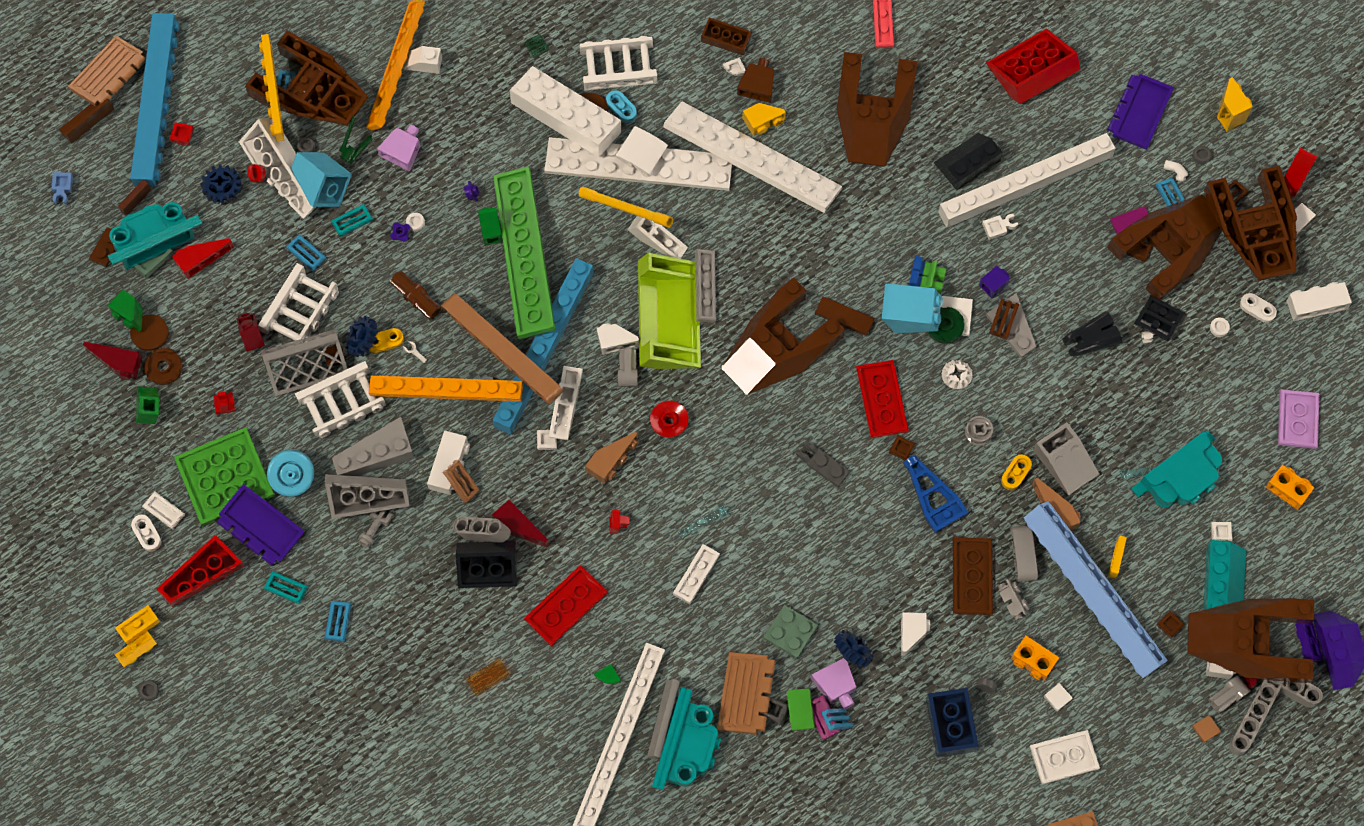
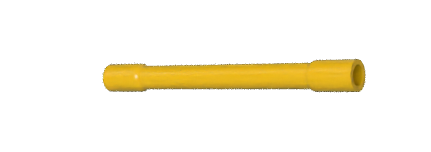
[579,187,673,228]

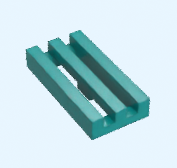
[331,204,373,237]
[264,571,308,605]

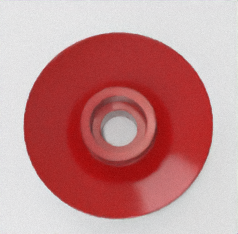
[650,401,688,438]

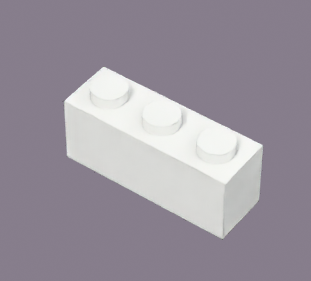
[1287,282,1352,321]
[427,431,470,495]

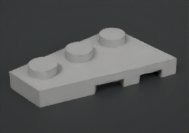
[986,293,1036,358]

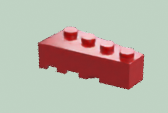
[157,535,244,607]

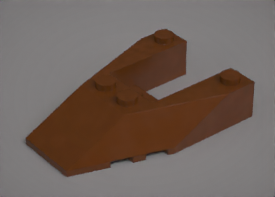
[245,30,368,126]
[837,52,917,167]
[1204,165,1297,281]
[1107,194,1222,300]
[721,277,845,395]
[1187,598,1314,683]

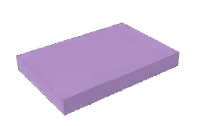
[1278,389,1319,449]

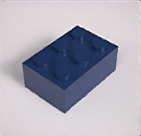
[926,688,979,758]

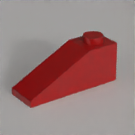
[1284,148,1317,197]
[172,238,234,279]

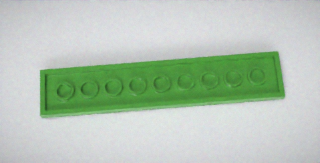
[493,166,556,339]

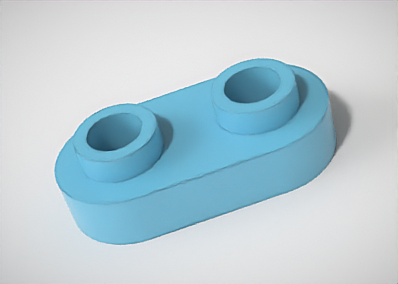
[606,90,637,123]

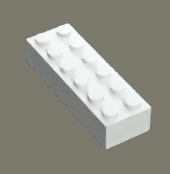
[510,66,621,157]

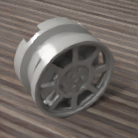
[965,416,993,446]

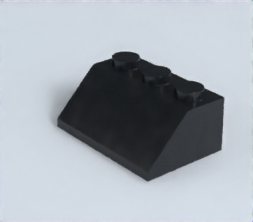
[934,133,1003,190]
[456,541,517,588]

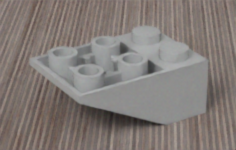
[1033,422,1099,496]

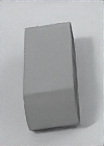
[453,516,510,542]
[1010,526,1038,582]

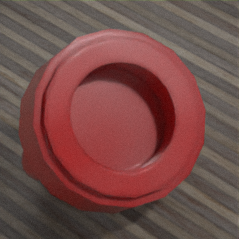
[248,164,266,183]

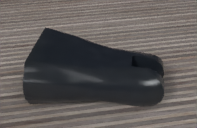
[1062,311,1122,356]

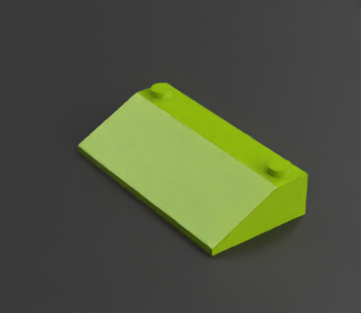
[638,253,701,369]

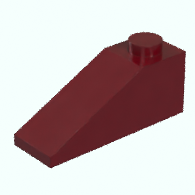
[83,341,142,380]
[492,500,549,548]

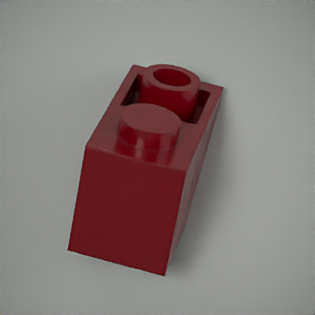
[236,313,265,352]

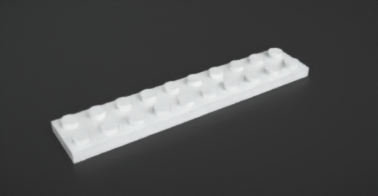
[663,101,842,213]
[544,137,732,191]

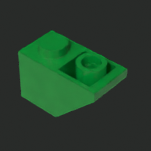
[478,207,503,246]
[107,289,143,332]
[136,386,159,424]

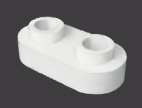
[1240,293,1277,323]
[131,515,161,552]

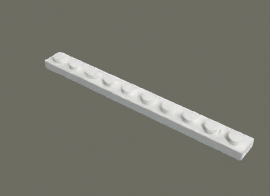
[573,643,665,826]

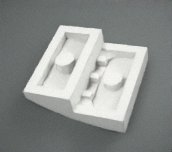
[615,126,668,176]

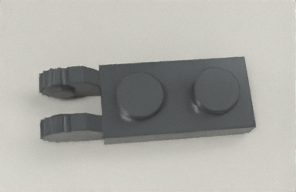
[796,441,850,487]

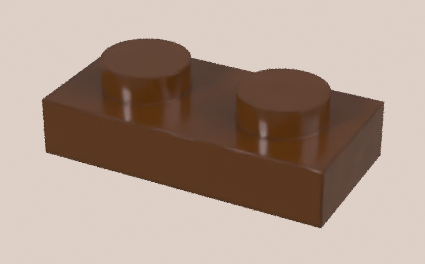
[89,227,116,268]

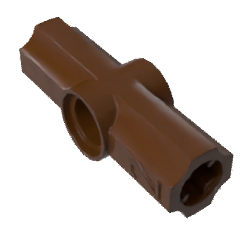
[390,271,441,320]

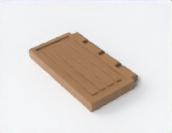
[68,36,146,107]
[717,652,776,735]

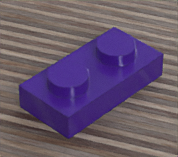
[1295,622,1323,662]

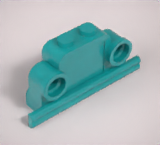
[108,202,202,270]
[1131,430,1222,508]
[652,687,721,791]

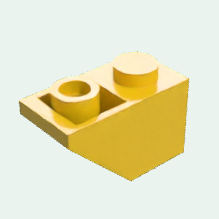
[742,103,786,136]

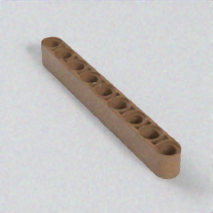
[441,293,564,405]

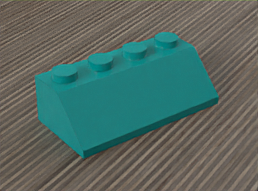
[1203,540,1246,610]

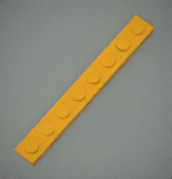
[366,0,425,131]
[369,375,523,402]

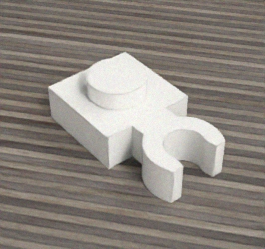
[982,214,1018,240]

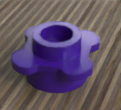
[464,181,480,201]
[390,222,411,242]

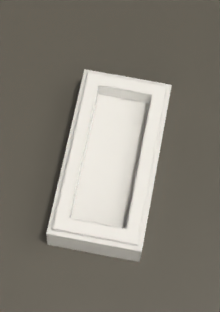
[142,492,185,530]

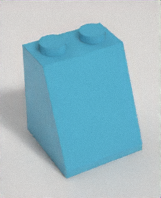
[291,152,352,207]
[882,284,943,333]

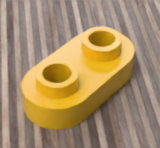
[369,328,404,353]
[1001,454,1032,491]

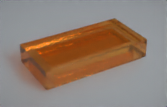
[466,658,510,696]

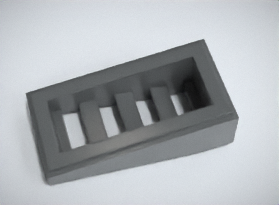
[760,695,789,727]

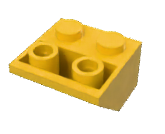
[1217,77,1253,132]

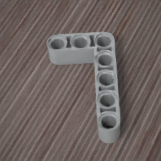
[1229,680,1323,756]

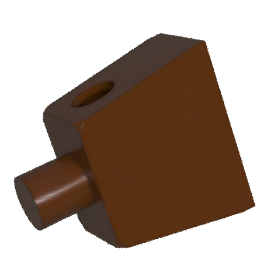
[737,58,774,103]

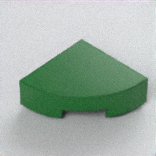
[594,664,621,684]

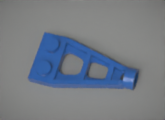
[903,455,968,533]

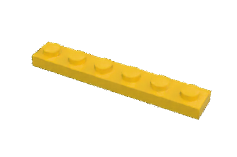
[259,34,285,142]

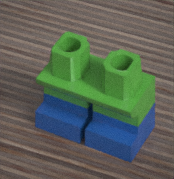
[909,255,946,295]

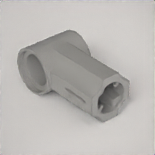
[618,348,638,387]
[1208,676,1251,713]

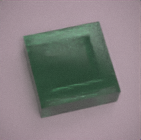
[524,34,549,58]

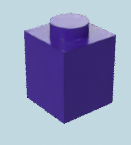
[979,266,1010,299]

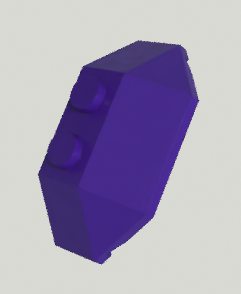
[1313,611,1364,690]

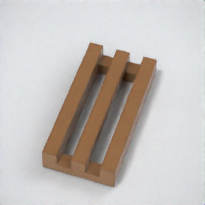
[443,460,479,503]

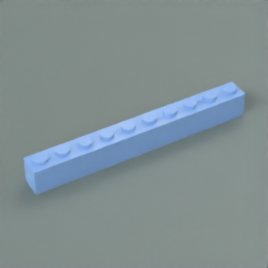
[1024,501,1168,678]

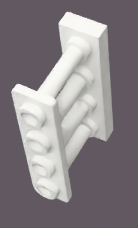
[580,36,657,91]
[258,263,339,341]
[295,361,386,438]

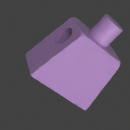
[377,125,420,171]
[811,658,856,709]

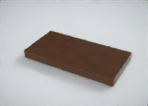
[953,537,993,616]

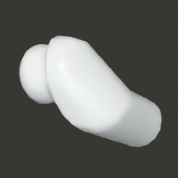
[1163,160,1188,182]

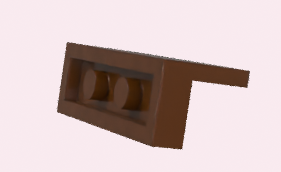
[59,99,114,144]

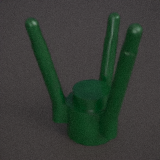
[339,116,373,165]

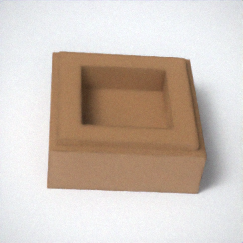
[1192,715,1221,743]

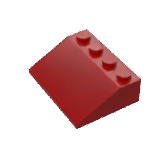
[986,28,1081,104]

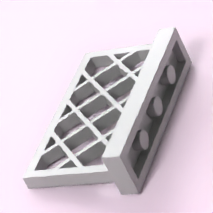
[262,329,348,396]

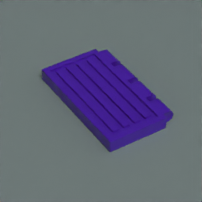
[1107,74,1174,150]
[217,484,305,566]

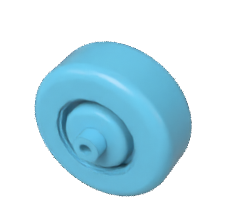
[267,449,314,497]

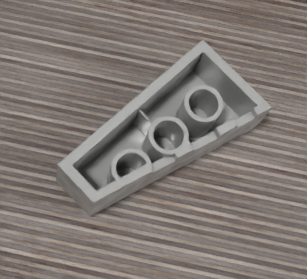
[332,417,414,476]
[325,474,410,519]

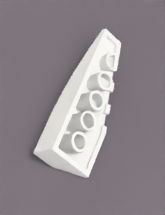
[239,118,316,219]

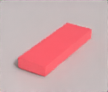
[873,0,894,48]

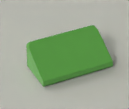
[787,688,815,731]

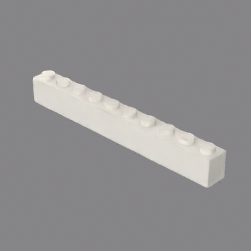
[938,133,1116,228]

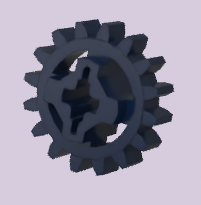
[200,164,242,205]
[344,316,379,357]
[834,630,874,668]

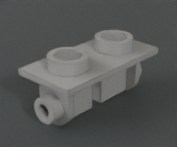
[998,579,1030,621]

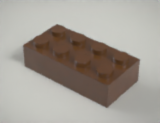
[701,18,752,56]

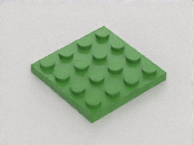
[174,427,275,527]

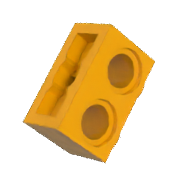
[1265,465,1315,510]
[1011,635,1059,681]

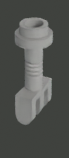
[358,510,394,548]

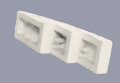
[549,366,583,440]

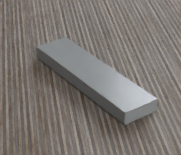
[695,249,716,323]
[647,679,680,760]

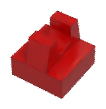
[170,122,194,146]
[213,391,236,415]
[609,510,630,534]

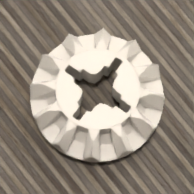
[942,360,972,389]

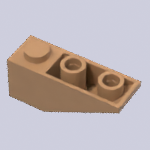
[585,432,639,484]

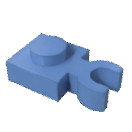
[51,172,73,205]

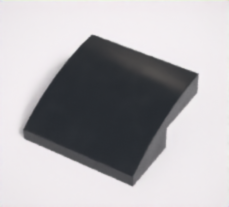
[1134,295,1184,341]

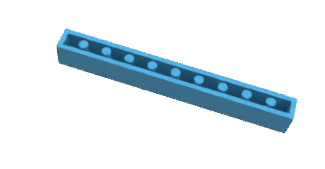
[130,13,180,187]
[493,258,594,435]

